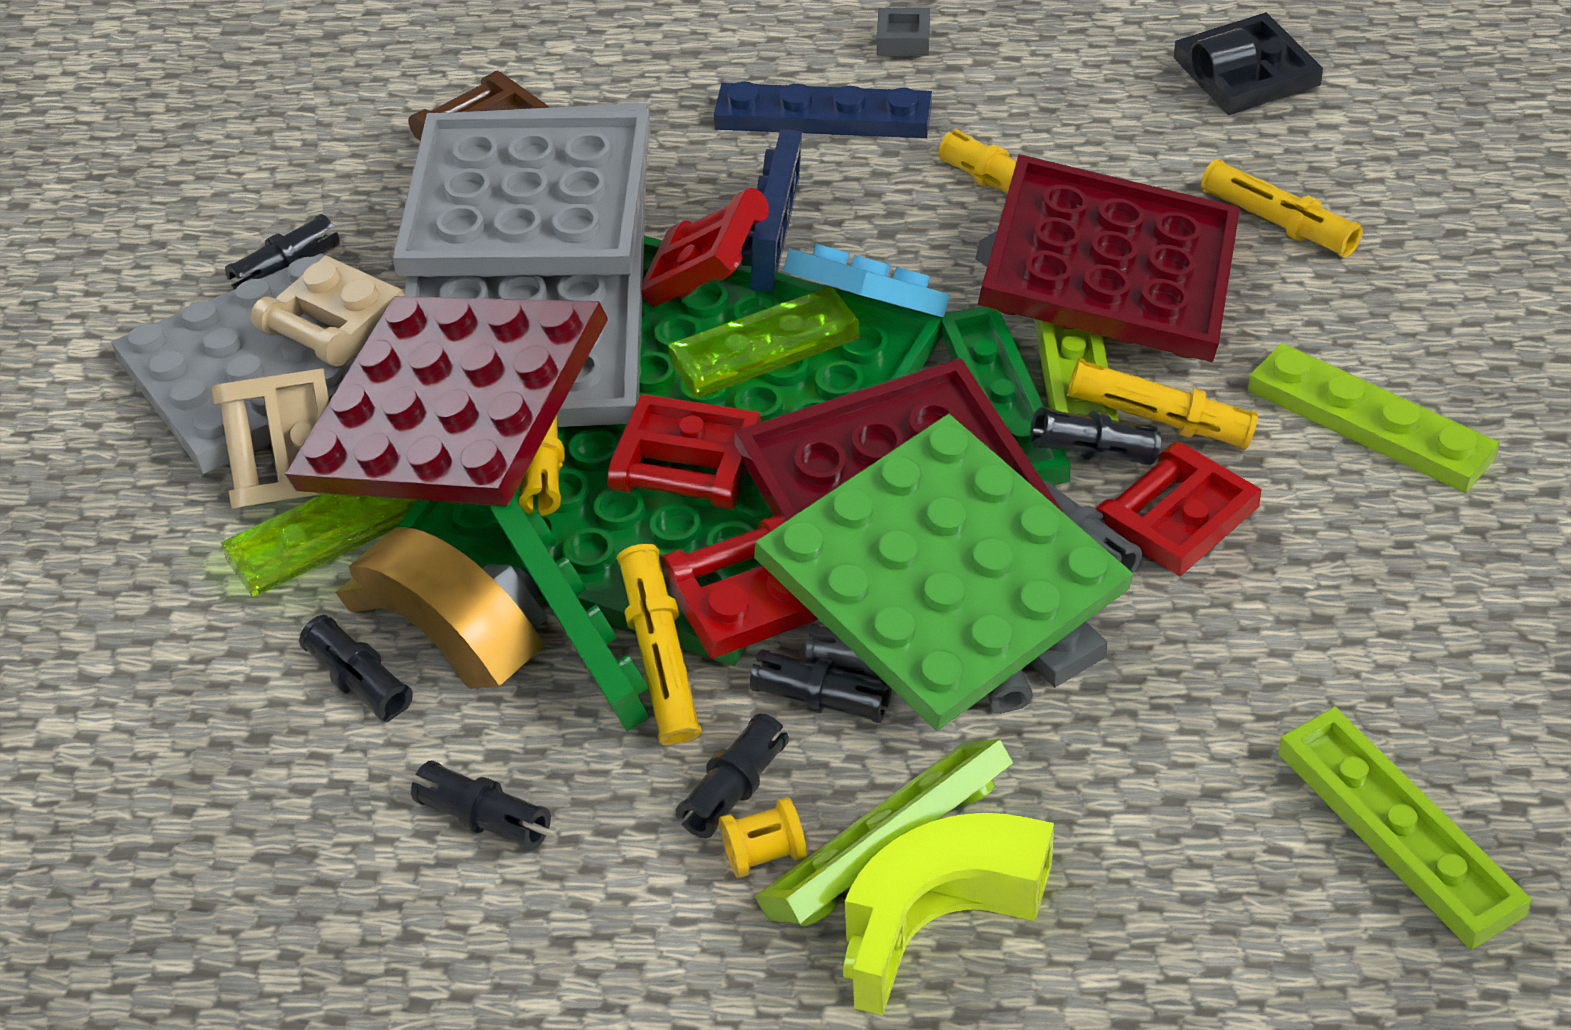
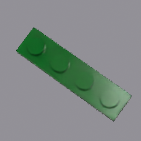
[940,306,1071,485]
[489,496,650,732]

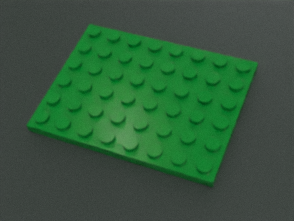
[396,235,942,667]

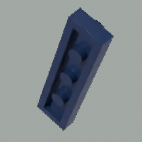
[714,81,932,139]
[741,129,802,291]

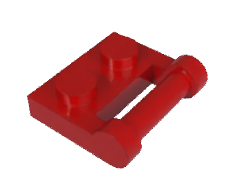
[641,188,769,308]
[608,394,761,510]
[1095,442,1262,577]
[660,514,819,659]

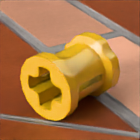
[719,797,807,879]

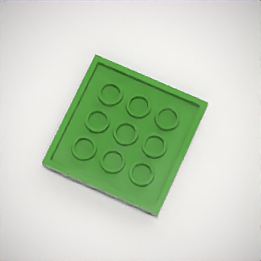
[754,414,1134,731]

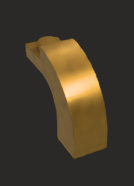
[335,527,545,689]

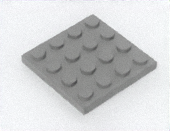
[392,110,651,277]
[111,253,360,474]

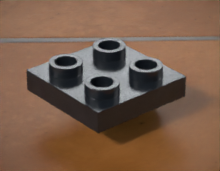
[1174,12,1323,115]

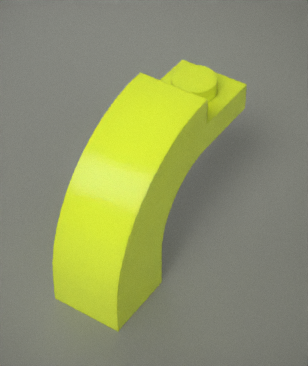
[843,813,1054,1016]

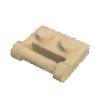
[251,255,405,367]
[211,368,329,509]

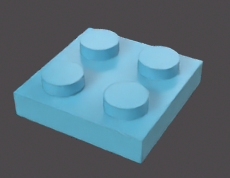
[783,244,950,317]

